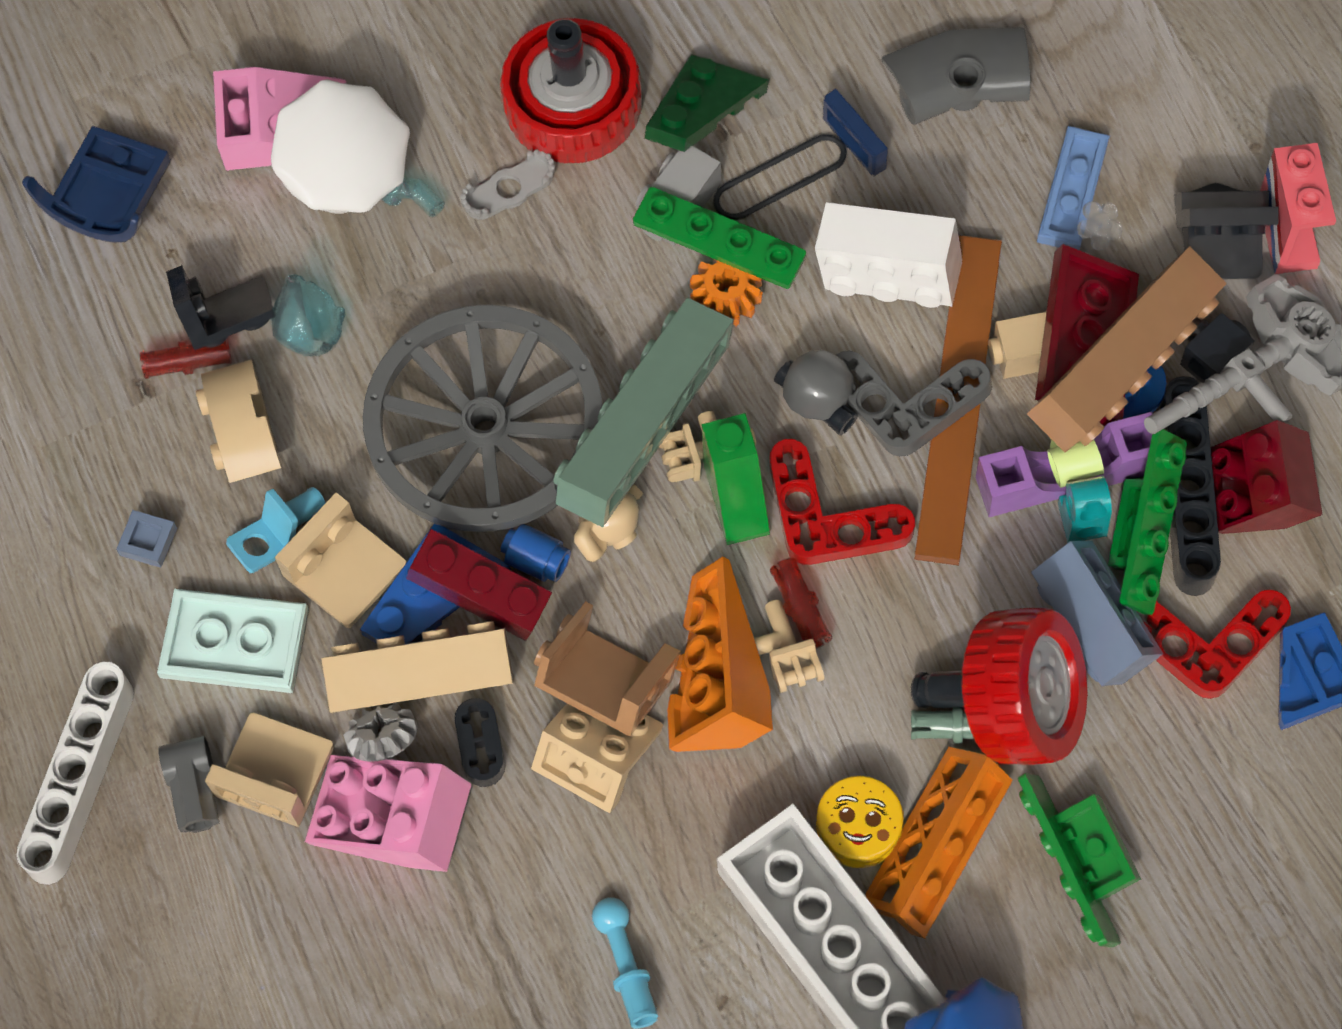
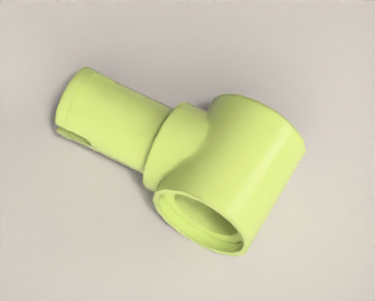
[1047,437,1104,488]

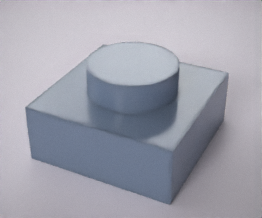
[116,510,177,568]

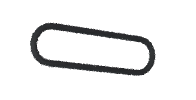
[713,134,847,220]

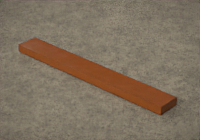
[914,235,1002,566]

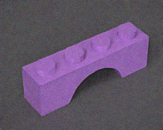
[975,412,1152,517]

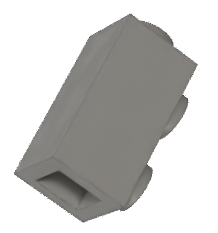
[636,146,722,246]

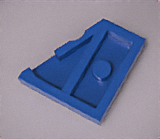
[1278,612,1342,730]

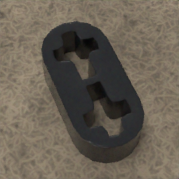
[455,698,505,787]

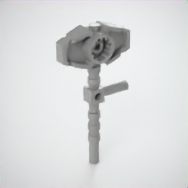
[1144,274,1342,434]

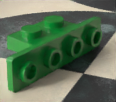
[633,187,806,289]
[1108,429,1187,615]
[1018,773,1141,948]

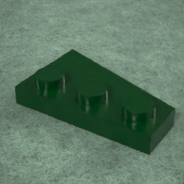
[644,54,769,152]

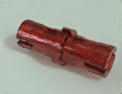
[140,339,232,379]
[769,558,833,649]

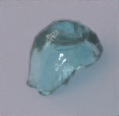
[271,273,345,357]

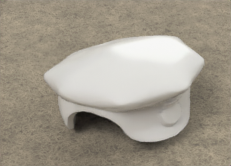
[271,80,410,214]

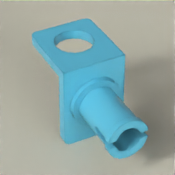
[226,487,325,573]

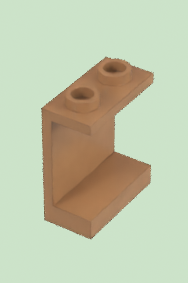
[534,601,681,736]

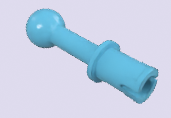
[592,897,658,1029]

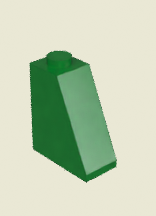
[701,413,770,546]

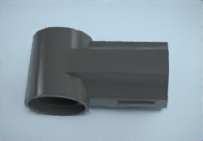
[158,736,220,833]

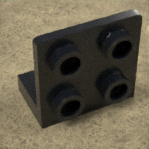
[166,265,276,350]

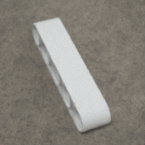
[16,662,134,885]

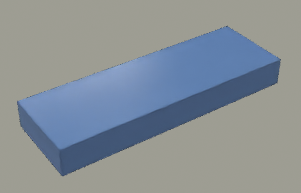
[1037,126,1110,250]

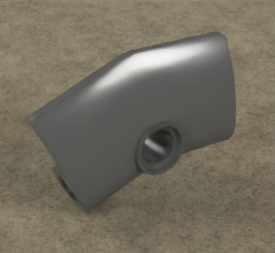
[881,27,1030,125]

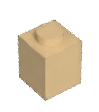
[988,312,1046,379]

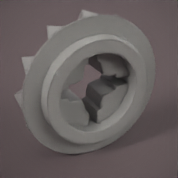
[344,703,417,762]

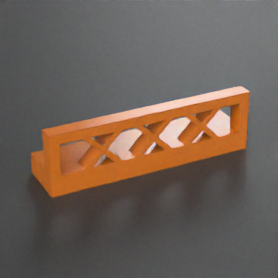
[864,747,1013,939]

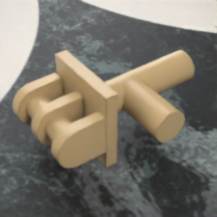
[659,411,756,482]
[754,600,825,693]

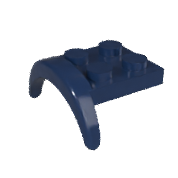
[22,126,171,243]

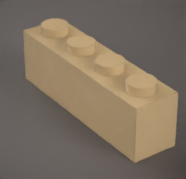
[321,621,514,713]

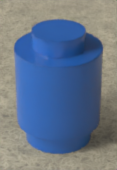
[501,524,571,582]

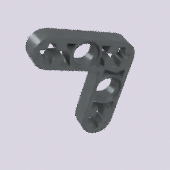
[836,351,992,457]

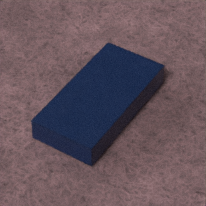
[823,88,888,177]

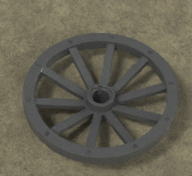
[363,305,603,532]

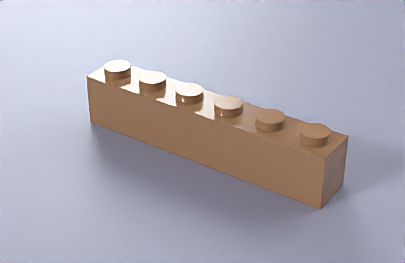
[1027,246,1227,452]

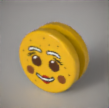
[816,776,903,868]

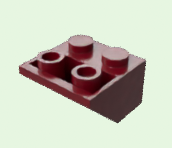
[1210,420,1323,534]

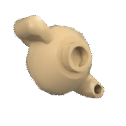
[574,484,643,562]

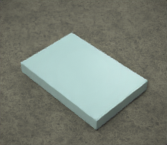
[157,589,309,693]

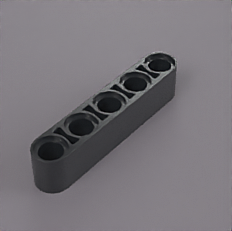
[1160,376,1221,596]

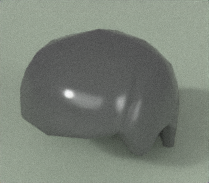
[783,349,853,420]

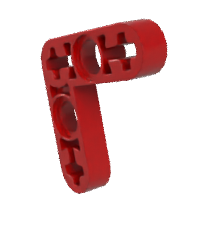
[770,439,915,565]
[1137,589,1291,699]

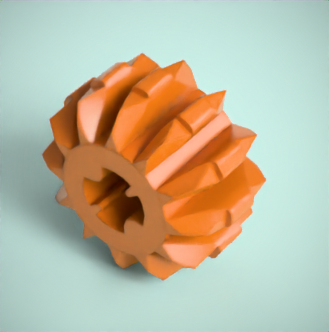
[690,259,763,327]

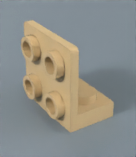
[275,492,407,628]
[531,703,663,813]
[205,713,334,827]

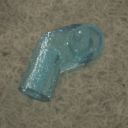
[382,177,445,218]

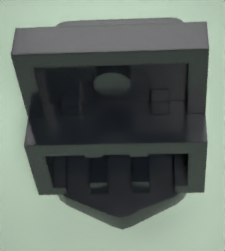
[1174,183,1279,279]

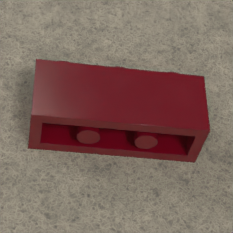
[406,529,552,641]

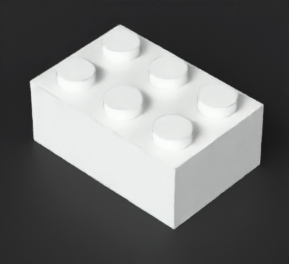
[815,202,962,308]

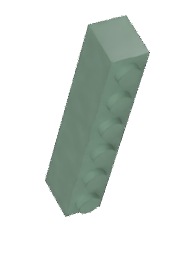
[553,297,734,527]

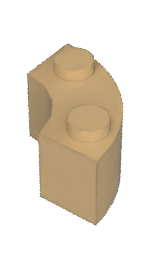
[196,359,281,483]

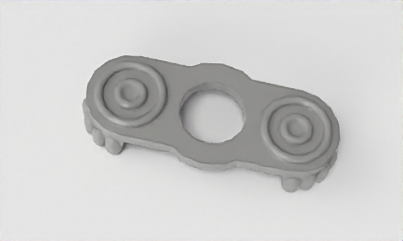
[460,150,555,220]

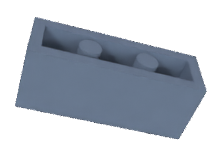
[1031,541,1163,686]

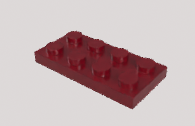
[1035,244,1139,426]

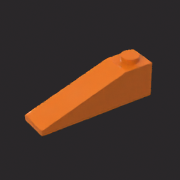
[667,556,773,752]

